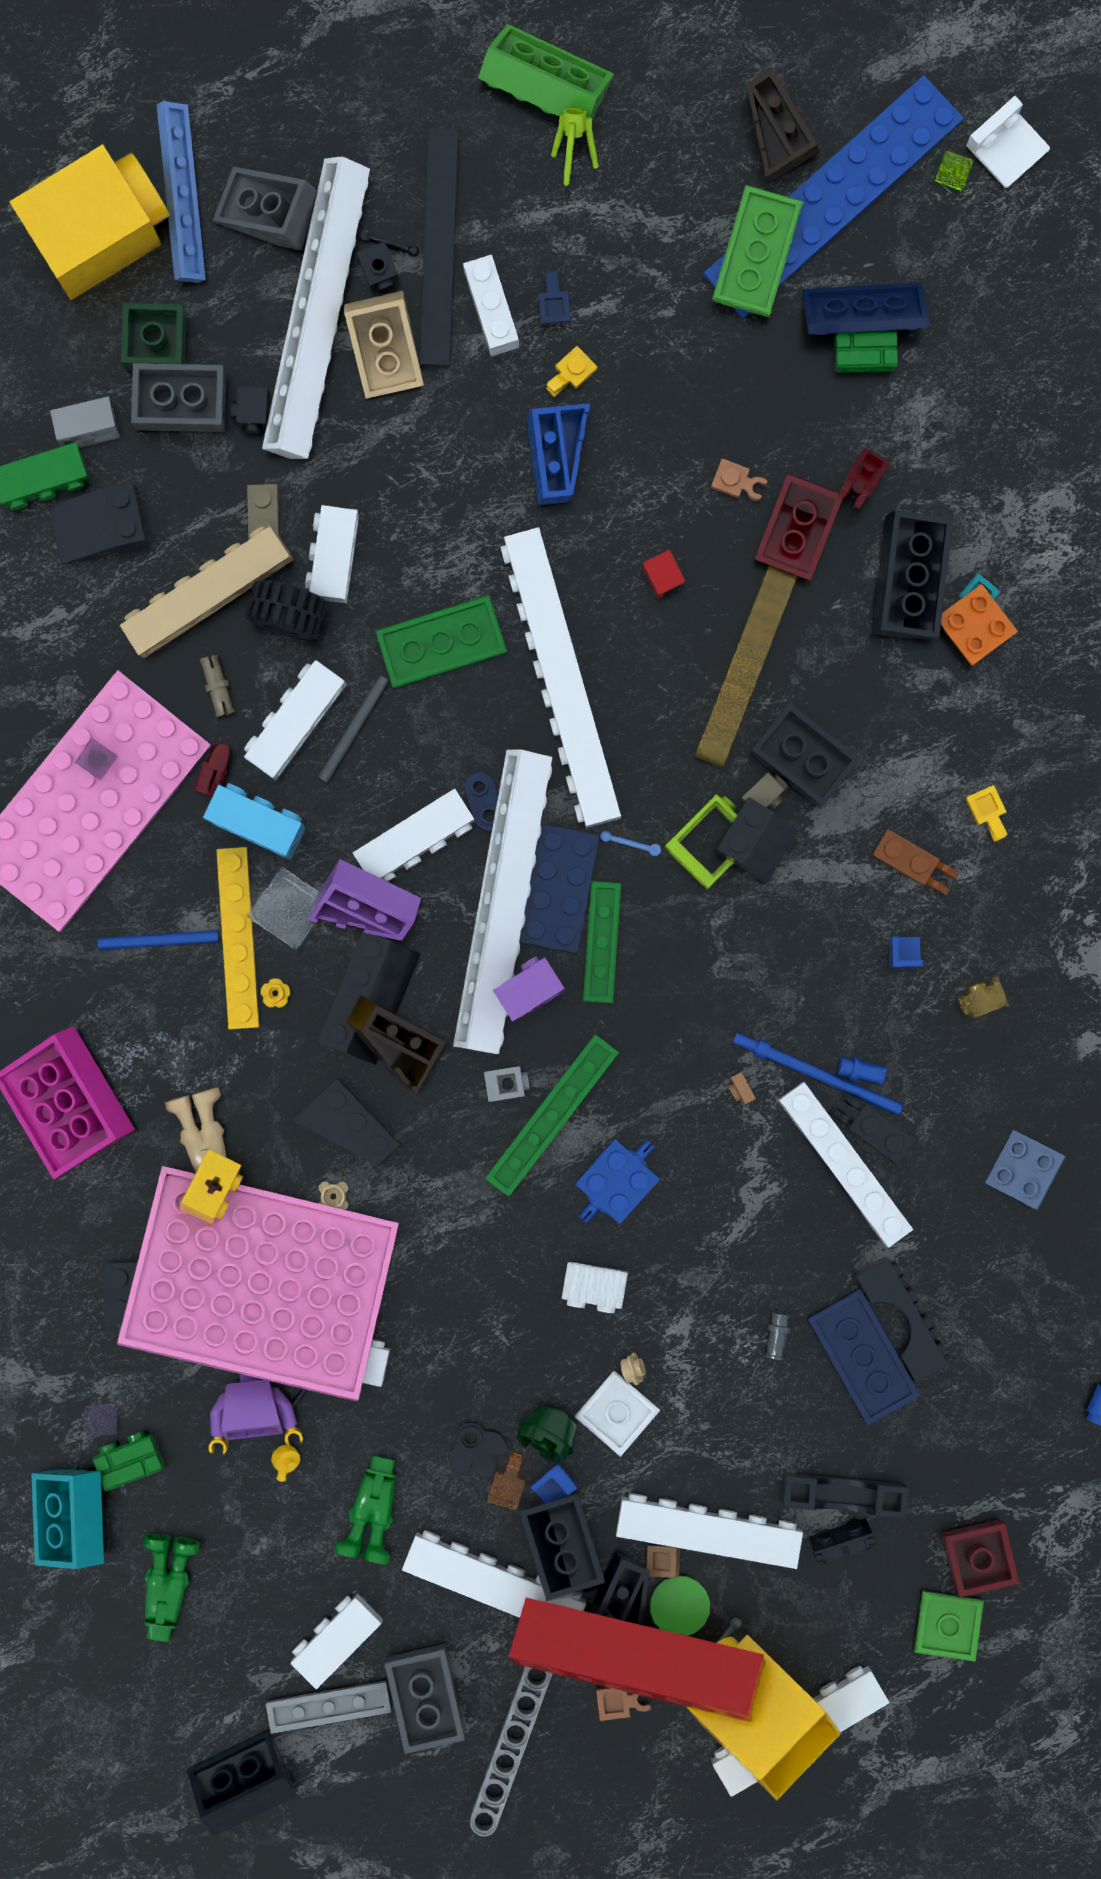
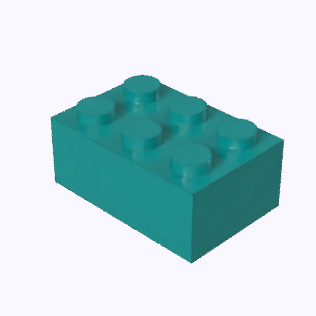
[31,1469,104,1569]

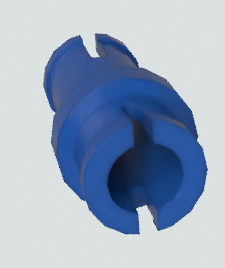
[837,1056,886,1085]

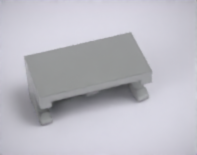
[50,396,120,448]

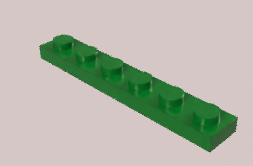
[485,1034,619,1197]

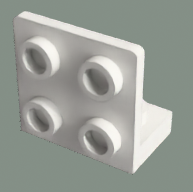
[966,96,1050,188]

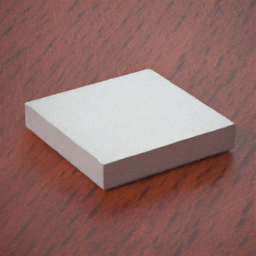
[575,1370,660,1457]

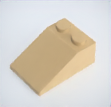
[344,291,424,399]

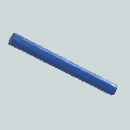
[97,930,219,950]

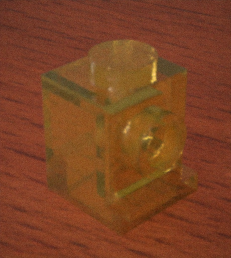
[958,976,1009,1019]

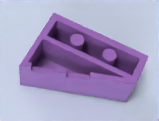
[308,859,421,941]
[493,956,565,1022]

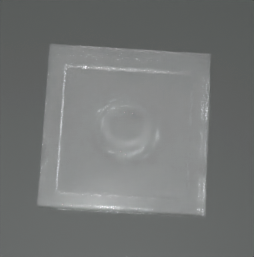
[247,867,319,950]

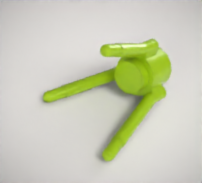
[551,108,599,186]

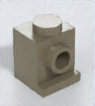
[741,773,788,811]

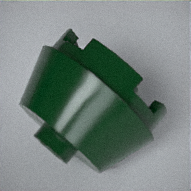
[516,1406,577,1463]

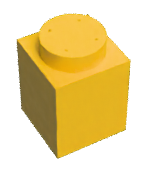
[9,144,170,300]
[686,1635,841,1801]

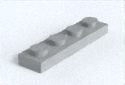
[266,1680,392,1734]

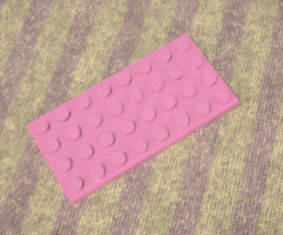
[0,670,212,932]

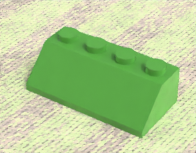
[478,24,614,119]

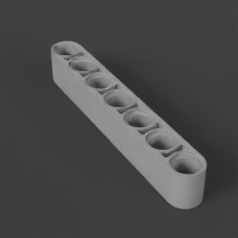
[470,1667,552,1836]

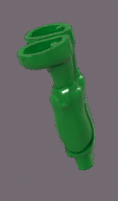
[333,1455,397,1565]
[143,1534,200,1642]

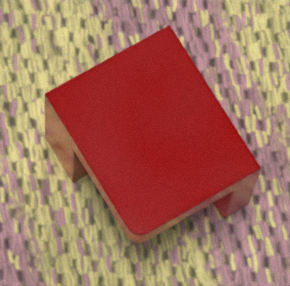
[642,550,685,599]

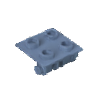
[985,1130,1066,1210]

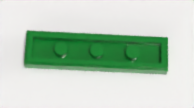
[583,881,621,1004]

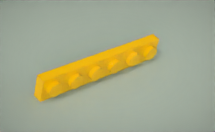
[216,847,260,1030]

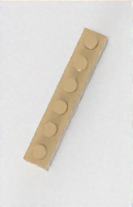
[119,526,294,658]

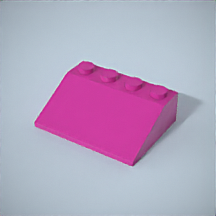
[0,1026,135,1180]

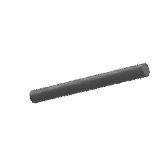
[317,675,389,784]

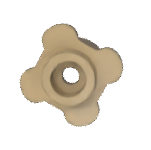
[318,1181,349,1210]
[621,1353,646,1385]

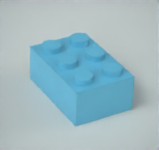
[203,783,306,860]

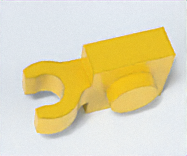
[546,346,597,397]
[966,785,1007,842]

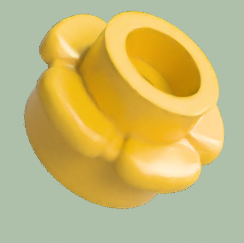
[260,978,290,1008]

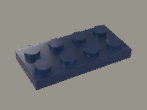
[803,283,929,335]
[519,824,600,954]
[807,1289,920,1426]

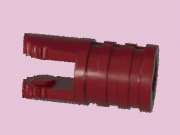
[193,743,231,797]

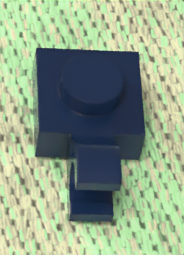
[538,271,571,325]

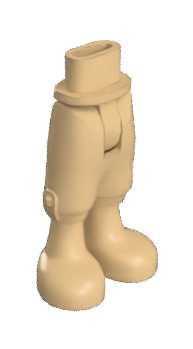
[165,1087,227,1173]

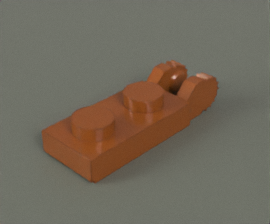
[872,829,959,896]

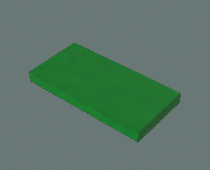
[375,595,507,689]

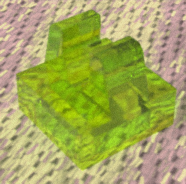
[934,150,974,191]

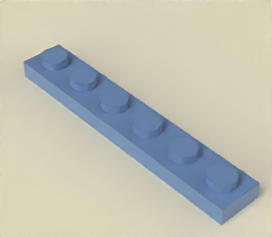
[157,101,206,283]

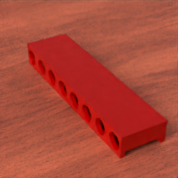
[509,1597,766,1722]

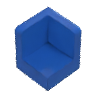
[889,936,923,968]
[530,1463,577,1504]

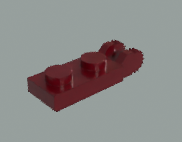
[838,448,890,509]

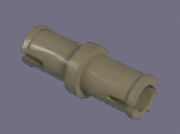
[200,654,235,718]

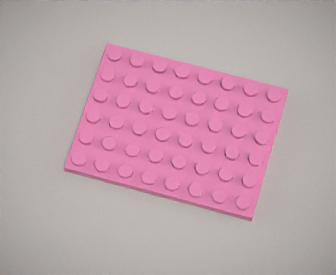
[117,1166,399,1401]

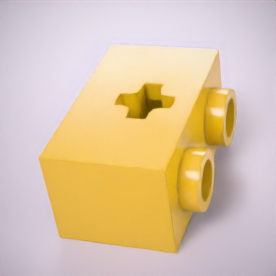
[179,1149,243,1225]

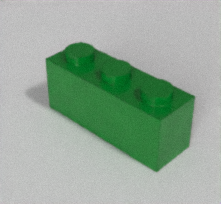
[0,442,91,511]

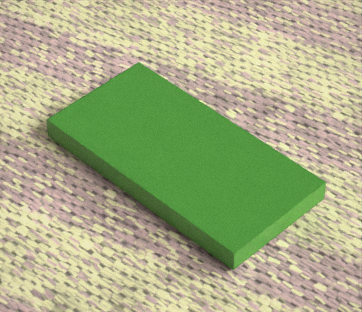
[712,185,803,318]

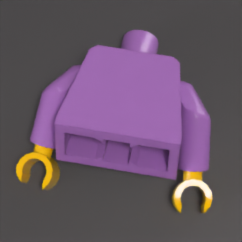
[209,1374,303,1454]

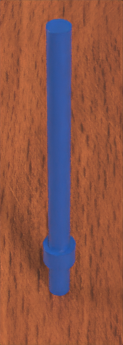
[732,1032,903,1115]

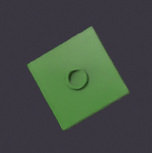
[914,1590,984,1662]

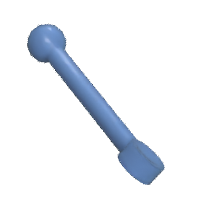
[600,830,661,856]

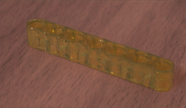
[695,565,797,768]

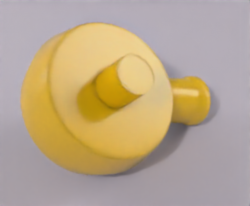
[271,1445,300,1482]

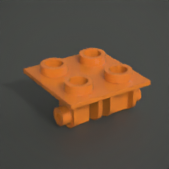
[941,584,1018,666]

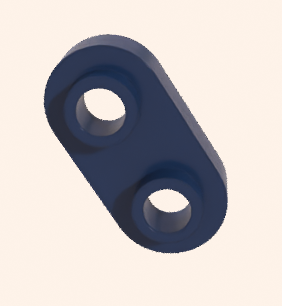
[464,772,498,832]

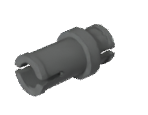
[765,1311,792,1360]

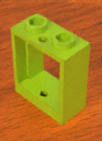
[665,794,737,890]

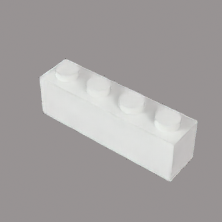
[244,660,346,781]
[353,789,475,882]

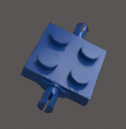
[574,1138,660,1224]

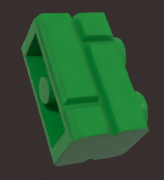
[834,330,898,373]
[93,1431,165,1492]

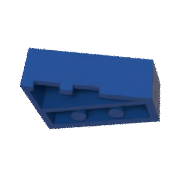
[526,403,590,505]

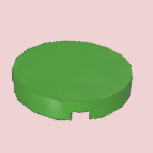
[650,1575,710,1636]

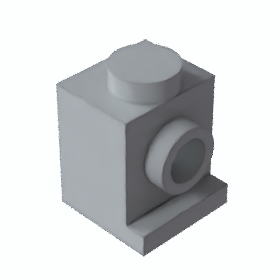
[484,1066,530,1102]

